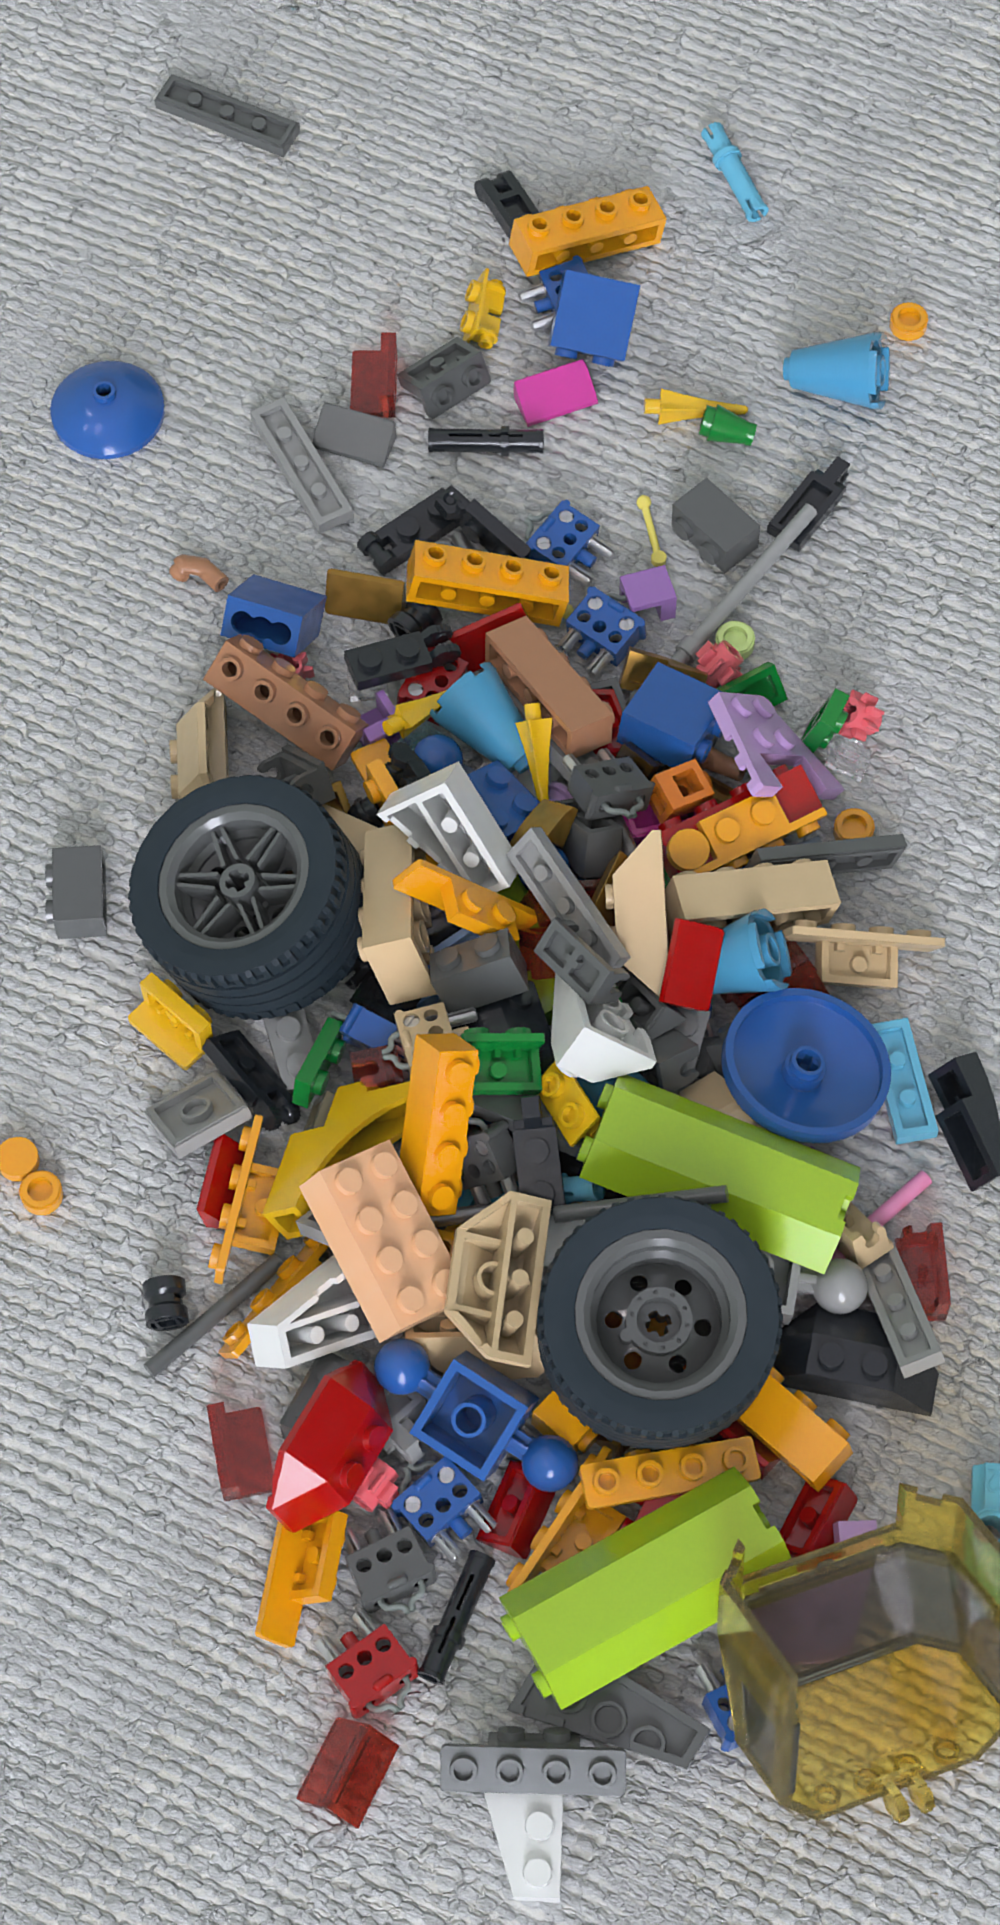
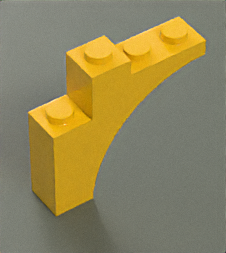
[262,1079,410,1240]

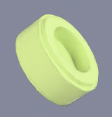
[715,621,755,660]

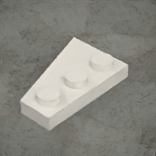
[483,1793,563,1902]

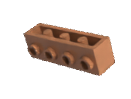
[485,616,615,758]
[203,634,369,771]

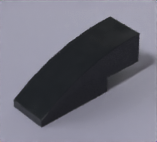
[928,1052,1000,1192]

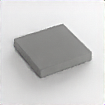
[144,1070,253,1159]

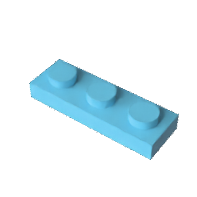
[872,1018,939,1145]

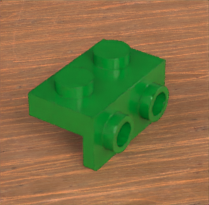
[459,1027,545,1095]

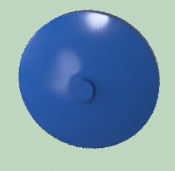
[721,988,891,1143]

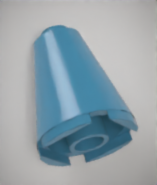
[783,332,890,409]
[430,662,529,774]
[713,908,791,994]

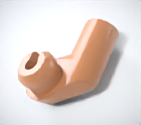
[169,554,229,592]
[698,747,747,781]

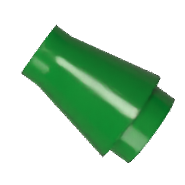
[698,404,757,446]

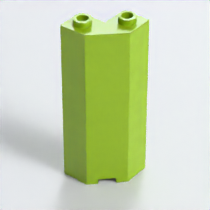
[576,1075,860,1274]
[499,1467,799,1710]

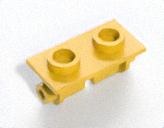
[460,268,506,349]
[538,1062,601,1147]

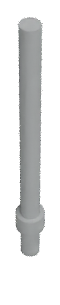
[671,503,817,664]

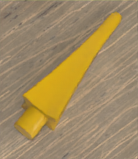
[643,388,749,425]
[382,690,447,739]
[515,703,553,802]

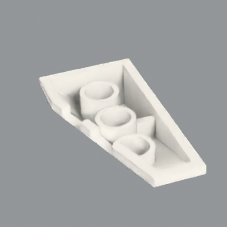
[551,973,657,1083]

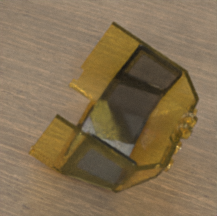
[717,1483,1000,1823]

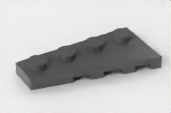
[507,1665,711,1770]

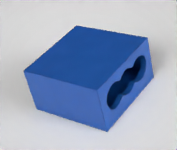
[547,269,641,368]
[220,574,327,658]
[616,662,723,768]

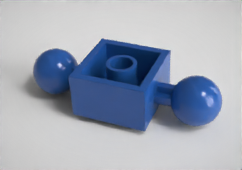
[413,734,570,892]
[374,1338,578,1492]

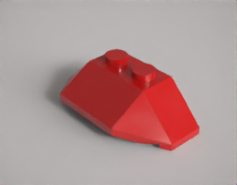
[266,1360,393,1533]

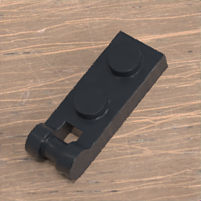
[474,170,539,239]
[357,487,459,574]

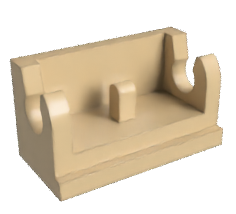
[836,1202,894,1269]

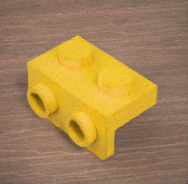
[128,972,213,1070]

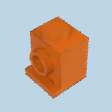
[649,758,715,824]

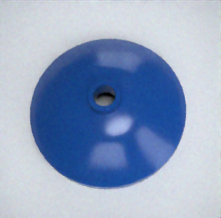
[50,360,165,459]

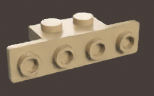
[782,920,945,990]

